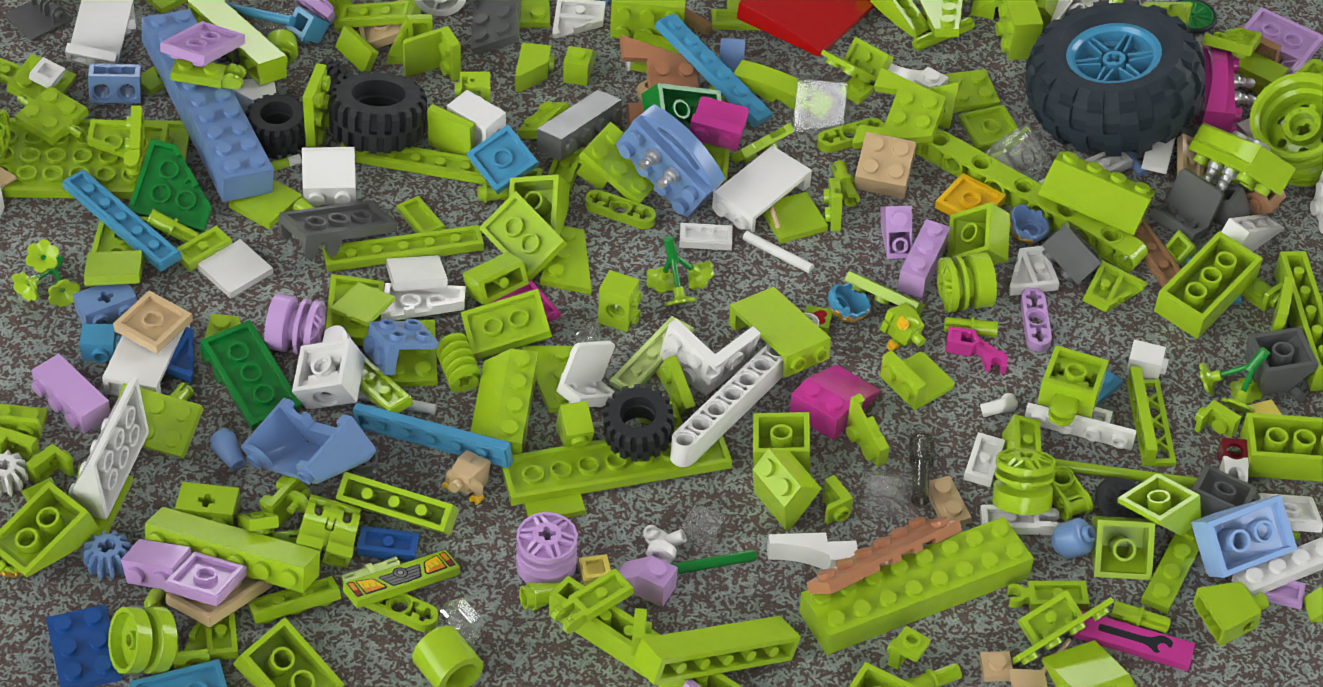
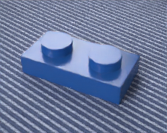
[357,526,420,562]

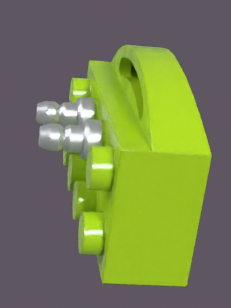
[1188,122,1296,197]

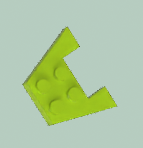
[852,67,947,150]

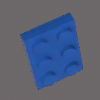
[46,604,122,687]

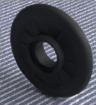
[1095,477,1147,519]

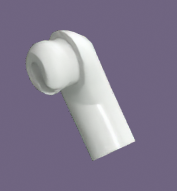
[643,525,687,547]

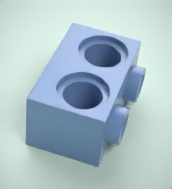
[88,64,142,105]

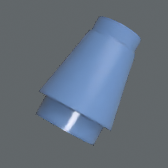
[209,428,246,471]

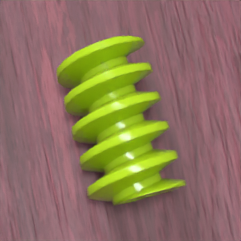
[435,333,481,393]

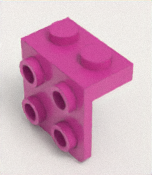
[690,97,749,151]

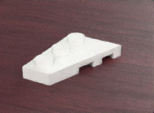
[381,283,466,321]

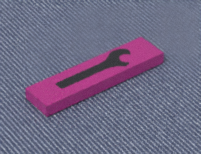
[1073,610,1195,671]

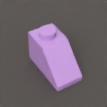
[619,556,678,607]

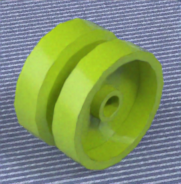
[108,607,177,674]

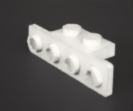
[1025,403,1137,450]

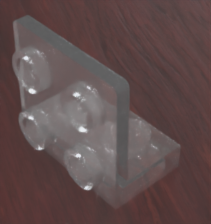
[793,78,847,132]

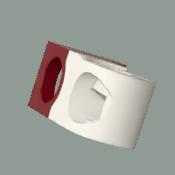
[1217,438,1249,483]

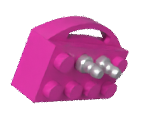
[1194,44,1256,134]

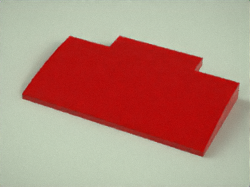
[736,0,875,57]

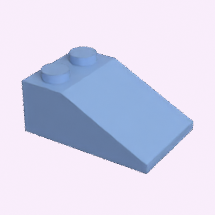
[1191,495,1298,578]

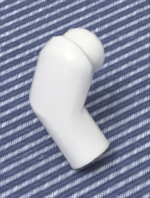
[980,393,1018,417]

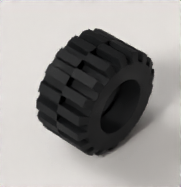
[245,93,306,159]
[603,384,674,462]

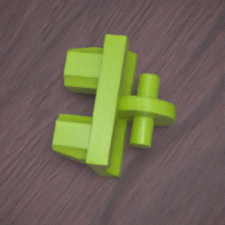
[259,476,311,527]

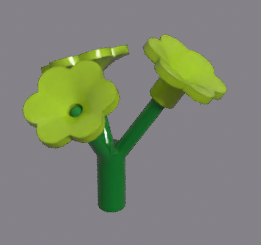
[646,236,714,307]
[12,239,80,307]
[1199,347,1270,413]

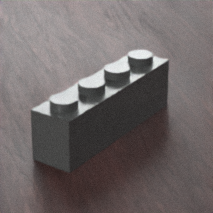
[536,90,623,161]

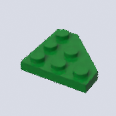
[128,139,212,233]

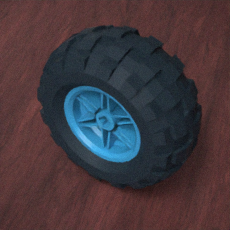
[1025,0,1205,157]

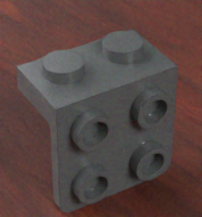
[1150,168,1224,242]

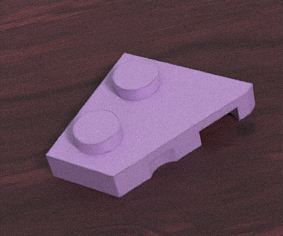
[294,0,337,25]

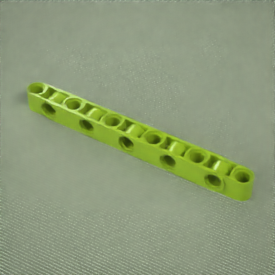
[915,128,1148,272]

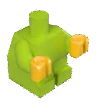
[880,302,926,351]

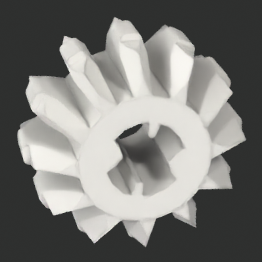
[0,450,29,498]

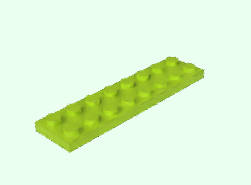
[500,427,732,506]

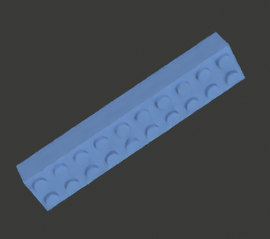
[142,10,274,202]

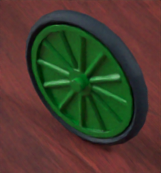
[1175,0,1217,34]

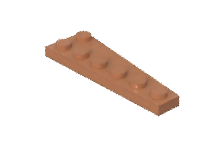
[806,516,962,594]

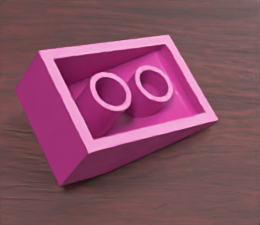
[789,364,881,440]

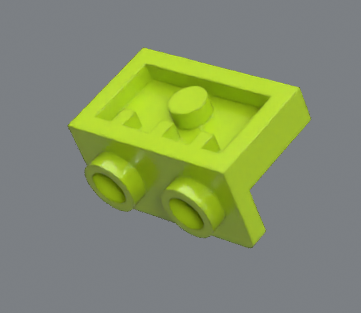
[0,404,49,439]

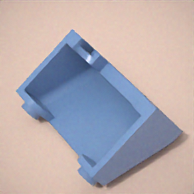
[241,398,377,484]

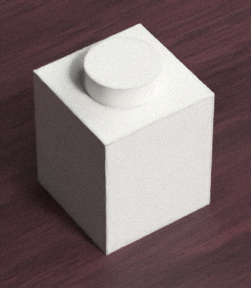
[1125,340,1169,379]

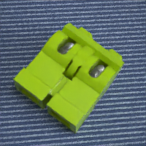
[295,494,361,568]

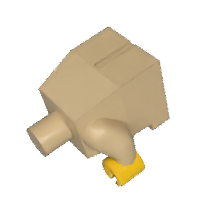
[441,450,491,505]

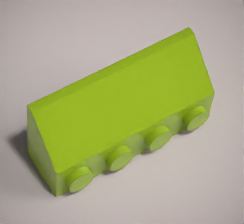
[1038,151,1156,236]
[470,348,538,455]

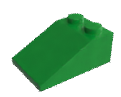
[641,83,722,130]

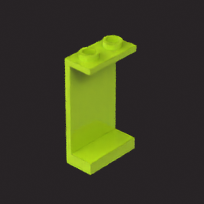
[729,287,831,378]

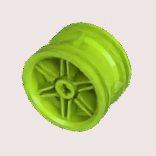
[1249,72,1323,187]

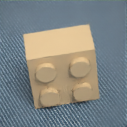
[855,132,916,199]

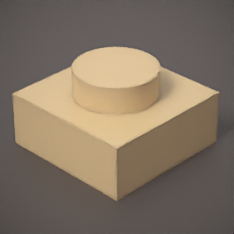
[979,651,1013,682]

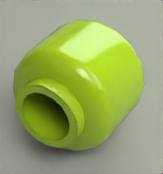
[266,29,298,65]

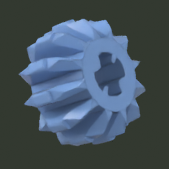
[82,530,132,580]

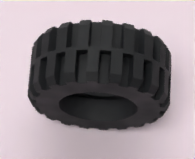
[329,71,427,154]

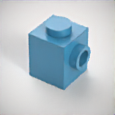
[286,6,330,44]
[79,324,122,363]

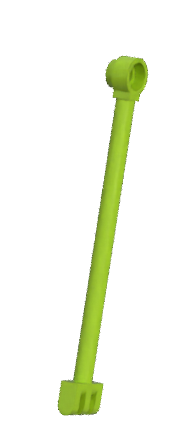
[1055,459,1198,488]

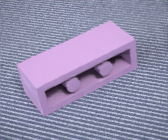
[897,219,951,298]
[31,354,111,434]

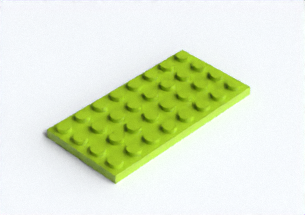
[0,118,190,199]

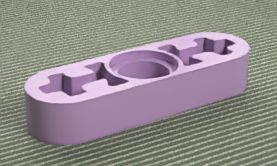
[1020,288,1052,352]

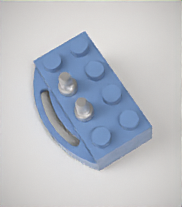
[616,104,726,218]

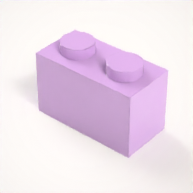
[121,539,192,589]

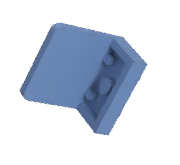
[363,319,439,375]

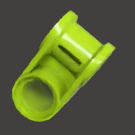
[1050,466,1093,521]

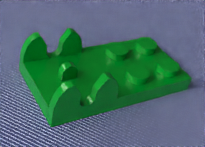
[200,320,302,431]

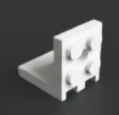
[659,318,761,396]

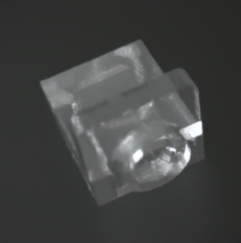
[439,598,486,645]

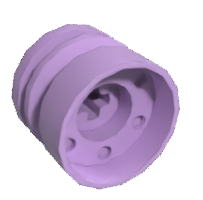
[264,293,326,355]
[516,512,578,583]

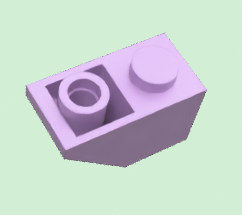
[880,206,913,259]

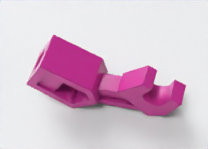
[945,327,1008,374]

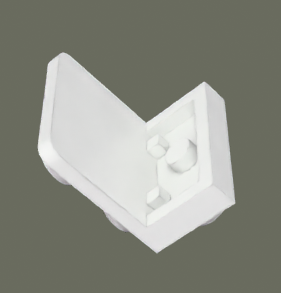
[556,341,615,407]

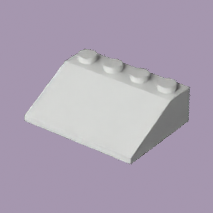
[68,376,149,520]

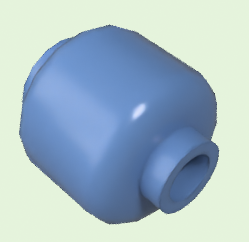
[1051,518,1096,559]

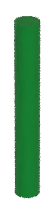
[672,549,757,574]

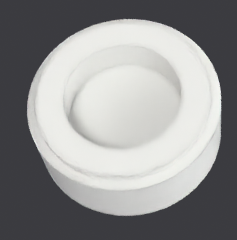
[646,540,677,564]

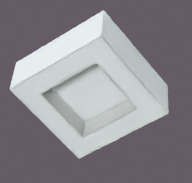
[29,57,65,88]

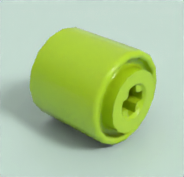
[412,625,483,687]

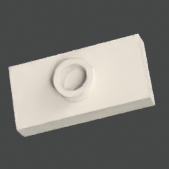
[679,223,733,251]

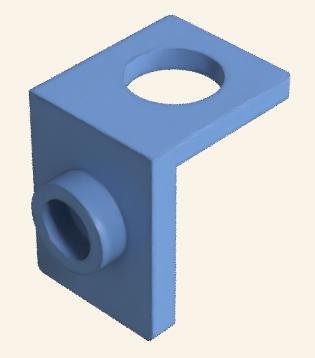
[719,38,745,73]

